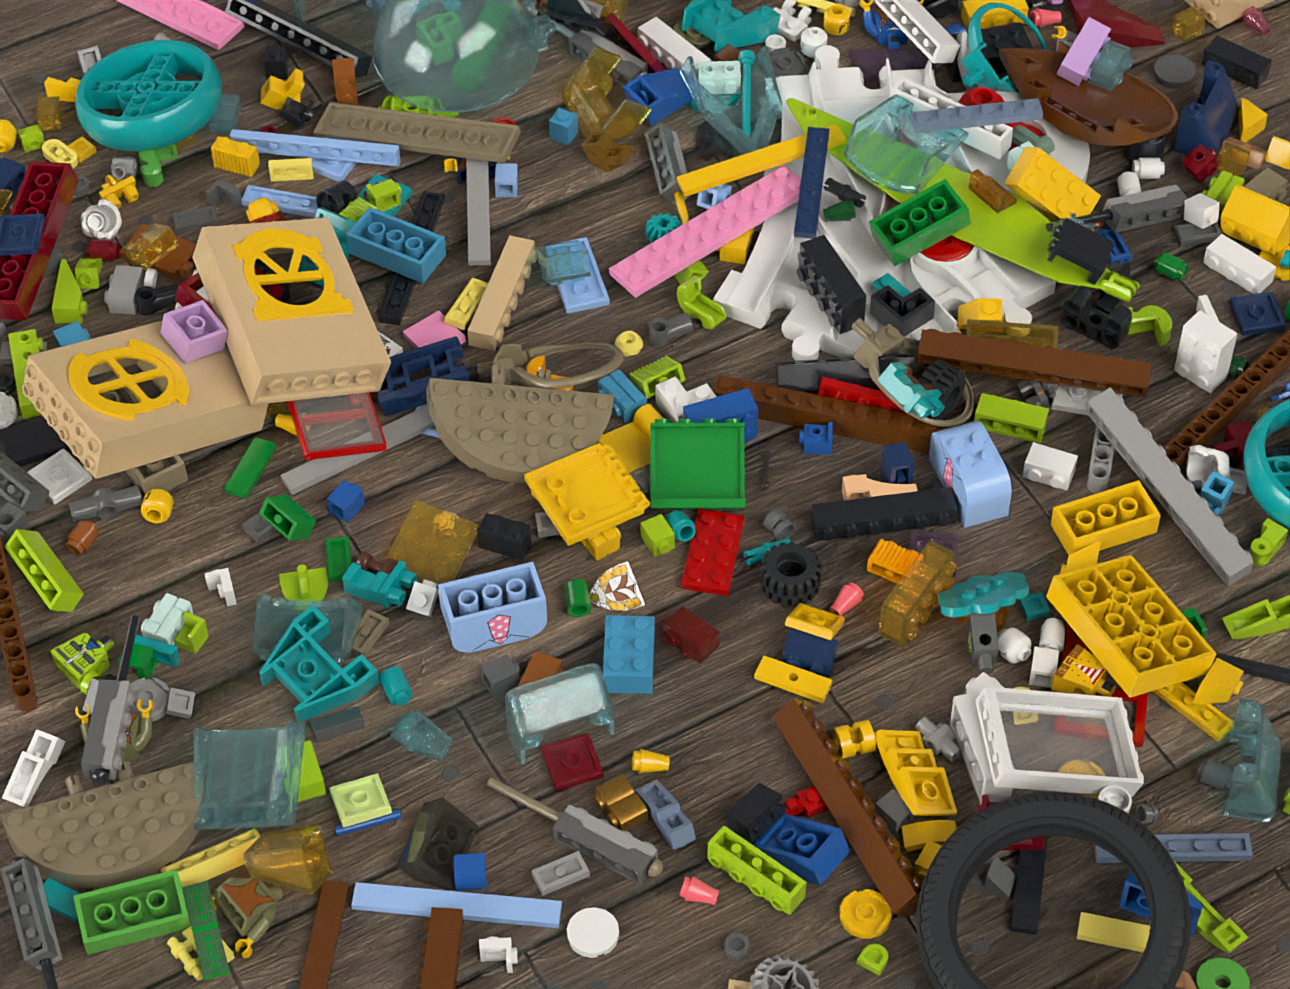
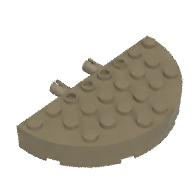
[426,365,614,483]
[0,759,208,891]

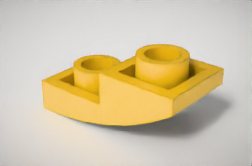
[44,77,81,102]
[901,820,957,852]

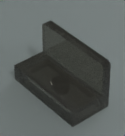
[697,116,734,161]

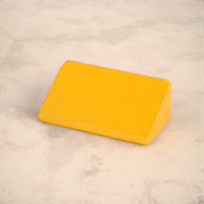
[1265,136,1290,170]

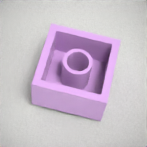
[160,300,228,364]

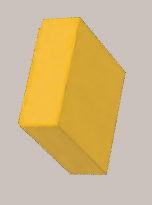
[68,136,97,163]

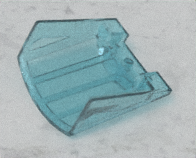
[844,94,969,194]
[194,722,306,830]

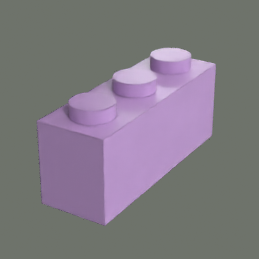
[1057,17,1111,86]

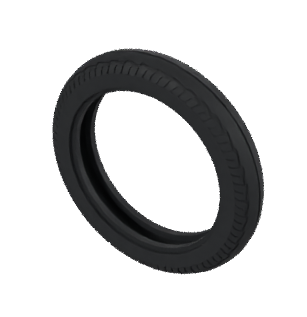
[916,791,1191,989]

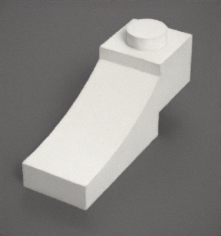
[2,729,66,808]

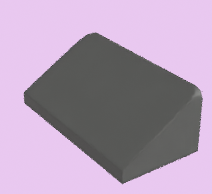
[309,707,364,743]

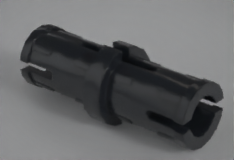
[823,178,866,208]

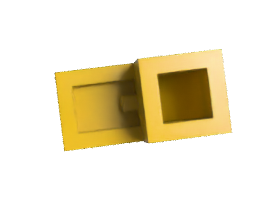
[260,69,305,109]

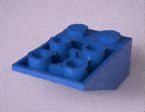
[623,68,702,126]

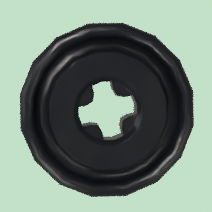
[1125,133,1167,164]

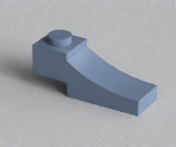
[635,780,696,850]

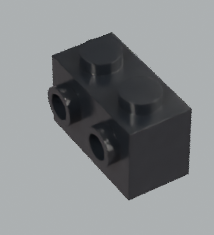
[477,513,532,561]
[725,783,786,843]

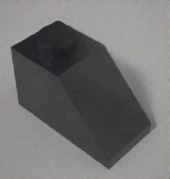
[264,47,289,80]

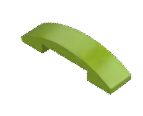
[1174,861,1248,954]

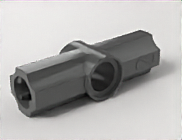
[68,485,142,522]

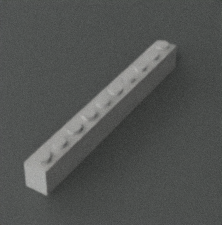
[1086,387,1253,587]

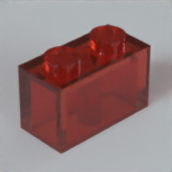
[663,606,720,664]

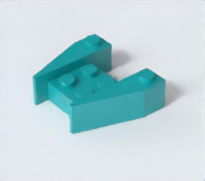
[681,0,781,52]
[259,605,379,723]

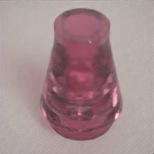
[1242,6,1272,36]

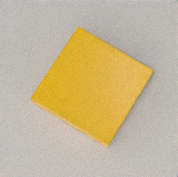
[785,603,845,640]

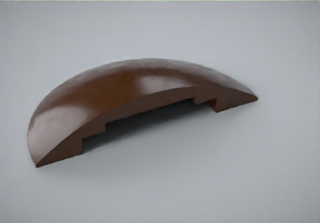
[998,48,1178,146]

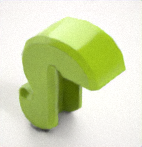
[677,275,726,330]
[1127,305,1172,347]

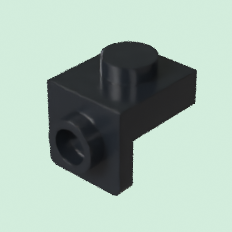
[278,97,314,127]

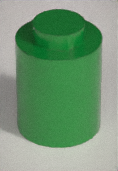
[564,579,592,617]

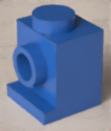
[799,422,833,455]

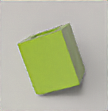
[174,611,209,654]

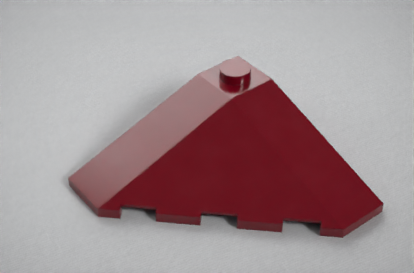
[1068,0,1165,50]

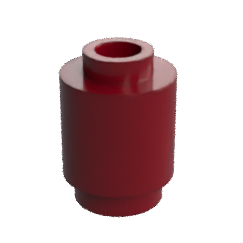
[86,239,120,261]

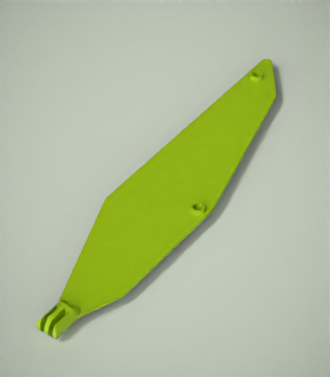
[786,98,1140,302]

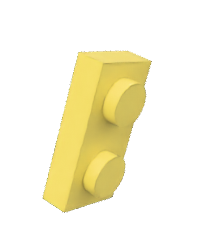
[269,158,314,182]

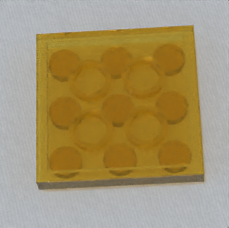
[384,499,479,586]

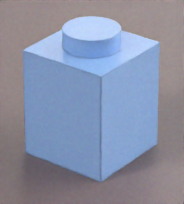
[495,163,518,197]

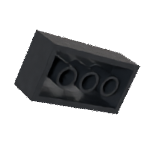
[944,22,1034,82]
[797,235,867,334]

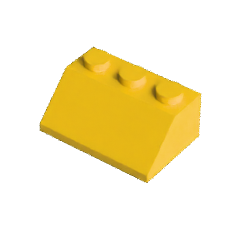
[1220,184,1290,256]

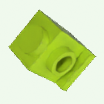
[366,179,402,212]

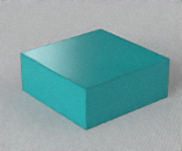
[1018,592,1050,621]

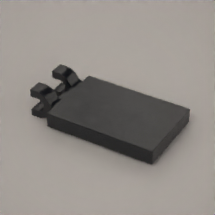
[0,416,71,466]

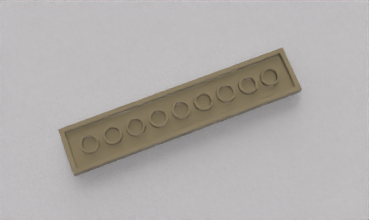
[313,102,521,163]

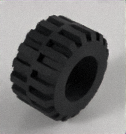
[918,360,966,420]
[760,541,822,607]

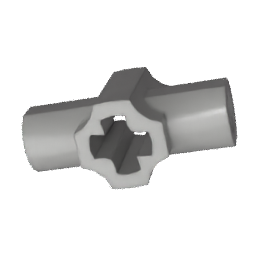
[111,156,137,179]
[915,716,962,762]

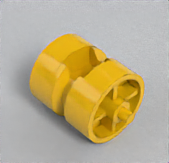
[832,720,877,759]

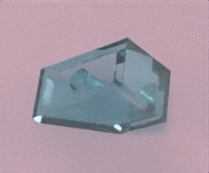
[391,710,453,761]

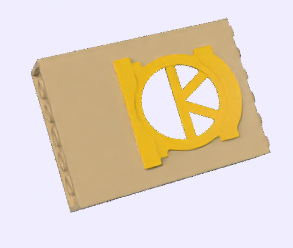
[192,218,391,405]

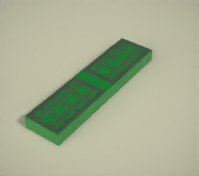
[182,880,230,981]

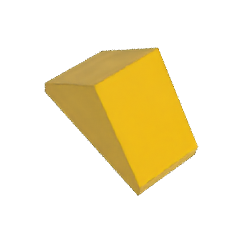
[1238,98,1268,142]

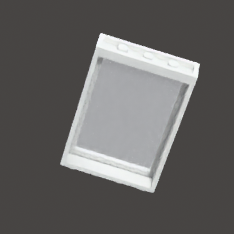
[975,686,1144,797]

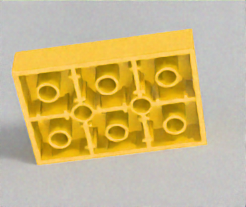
[1046,555,1217,698]

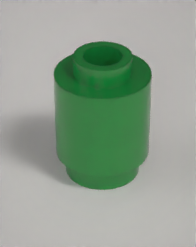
[1154,252,1189,281]

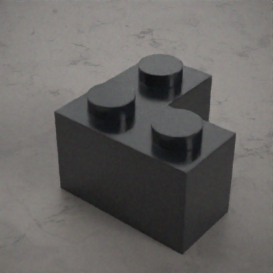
[869,285,935,337]

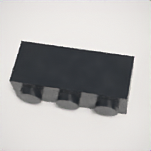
[1202,35,1272,90]

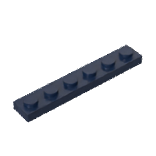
[794,127,830,239]

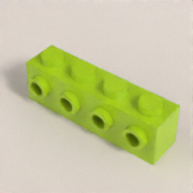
[8,329,44,419]
[5,529,84,612]
[707,826,807,916]

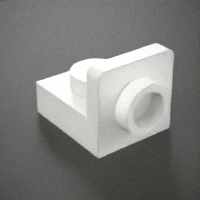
[205,568,237,607]

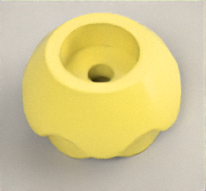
[615,331,643,357]

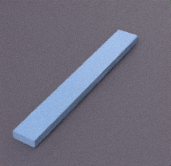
[230,129,401,166]
[351,882,562,928]

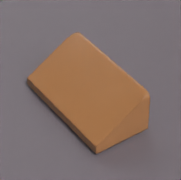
[1219,137,1267,169]

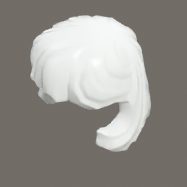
[80,199,122,239]
[1186,445,1230,489]

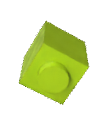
[640,514,675,557]

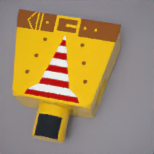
[1051,644,1116,697]

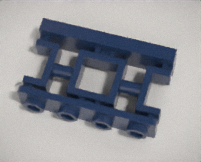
[378,336,471,417]

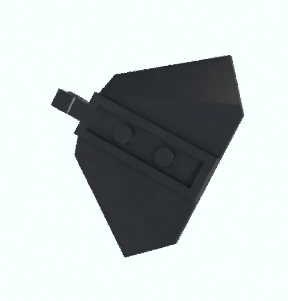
[537,0,618,40]

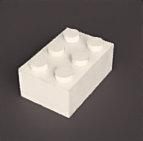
[1174,310,1238,394]

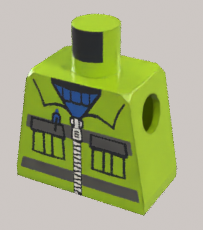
[51,633,114,689]

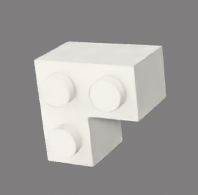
[655,377,717,423]

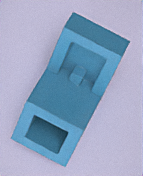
[1201,471,1234,516]

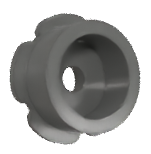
[1136,801,1159,826]

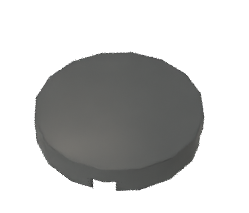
[764,48,806,78]
[1153,54,1196,88]

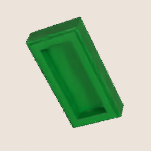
[325,537,352,582]

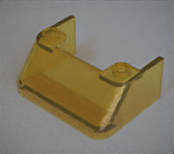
[562,47,651,141]

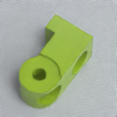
[1249,518,1288,566]

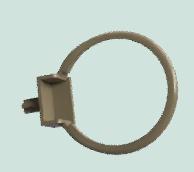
[852,318,975,427]
[477,342,624,389]

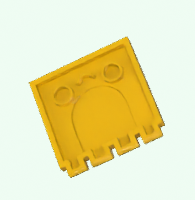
[524,443,650,546]

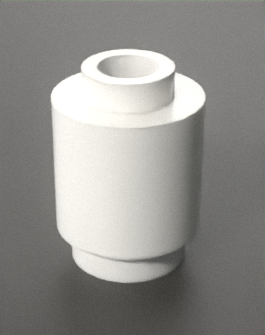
[1132,158,1165,179]
[1117,172,1141,197]
[1039,618,1065,653]

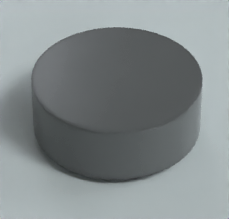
[74,176,90,196]
[724,933,750,961]

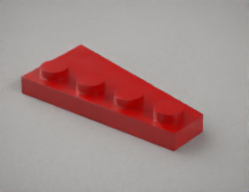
[819,377,907,414]

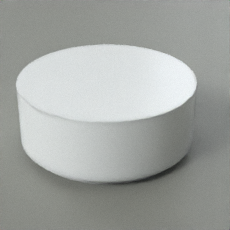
[765,34,786,53]
[144,268,157,289]

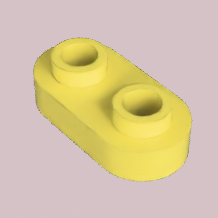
[42,139,78,169]

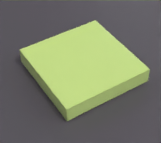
[329,773,392,828]

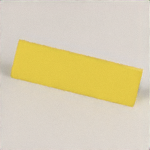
[160,829,267,891]

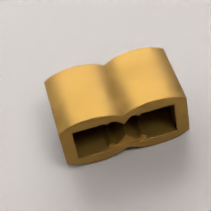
[594,774,648,831]

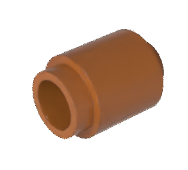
[65,520,99,556]

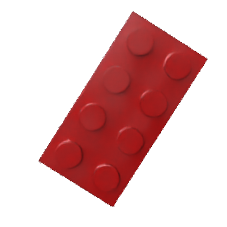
[681,509,745,596]

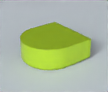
[857,944,888,976]

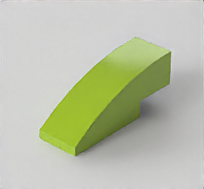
[1222,595,1290,639]

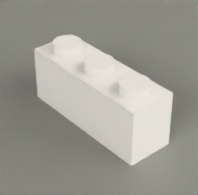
[1203,234,1276,294]

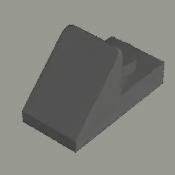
[968,856,1017,900]

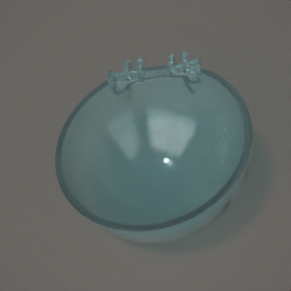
[373,0,557,112]

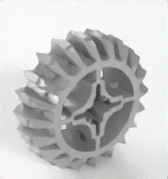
[749,955,819,989]

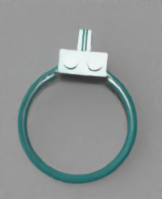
[961,3,1048,93]

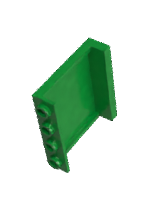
[650,418,746,509]

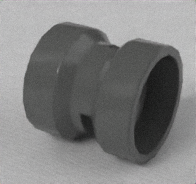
[763,509,796,540]

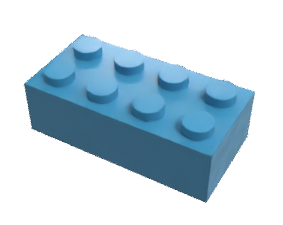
[346,207,446,283]

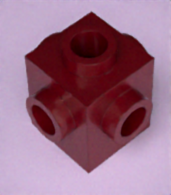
[1182,144,1219,183]

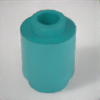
[665,510,695,541]

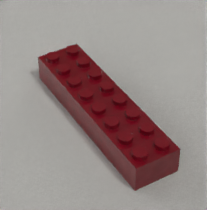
[0,161,79,320]

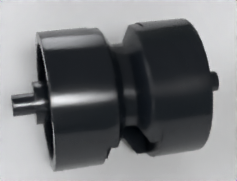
[316,180,357,214]

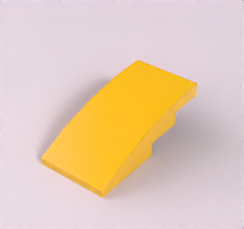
[874,730,958,816]

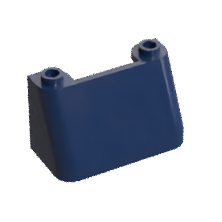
[1174,60,1239,155]

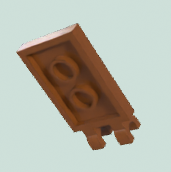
[119,224,197,279]

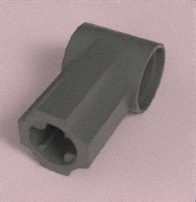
[648,314,693,348]

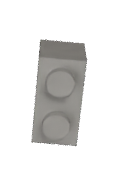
[104,265,145,315]

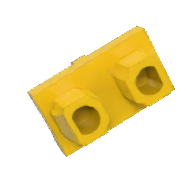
[98,174,139,209]

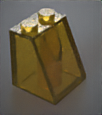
[244,825,333,894]

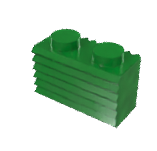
[259,495,316,542]

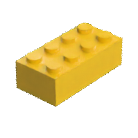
[1004,147,1101,226]
[1050,480,1161,555]

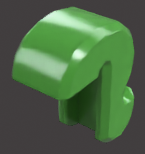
[138,143,178,187]

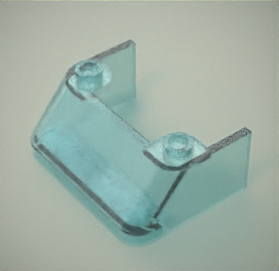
[505,663,615,765]

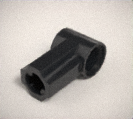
[136,284,178,316]

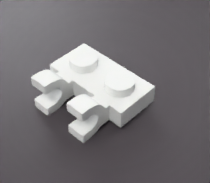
[773,0,812,42]

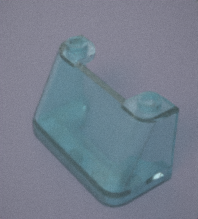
[252,595,363,664]
[1223,698,1281,822]

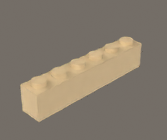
[468,236,538,351]

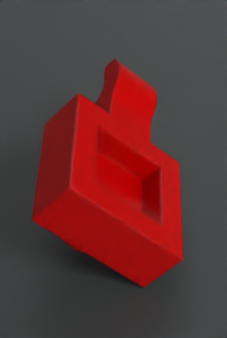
[784,785,829,817]

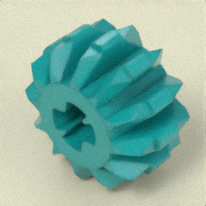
[646,212,682,243]

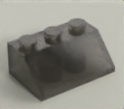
[396,797,479,890]

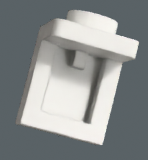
[406,579,439,617]
[479,936,518,973]

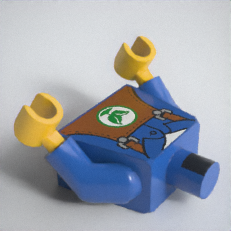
[860,0,923,50]

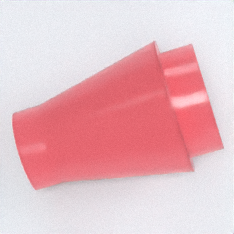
[1029,8,1061,29]
[830,582,864,616]
[679,876,719,905]

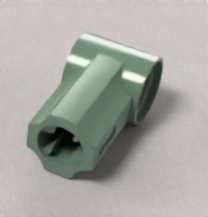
[1012,124,1055,155]

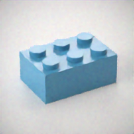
[603,615,655,694]

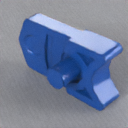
[1270,382,1290,401]

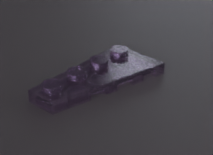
[849,49,941,83]

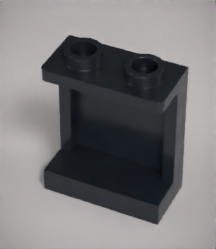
[1047,218,1113,285]

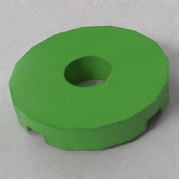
[1195,958,1249,989]

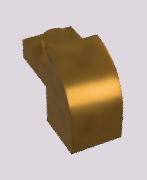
[581,132,634,172]

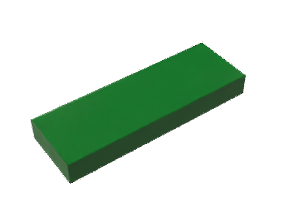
[225,437,277,499]

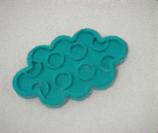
[938,572,1029,617]

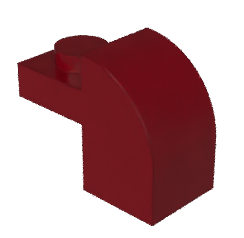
[1213,420,1252,467]

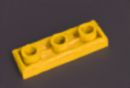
[754,655,832,703]

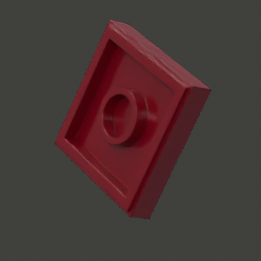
[541,733,604,791]

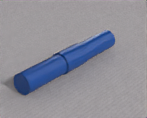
[334,809,401,836]

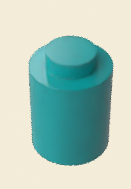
[379,666,413,706]

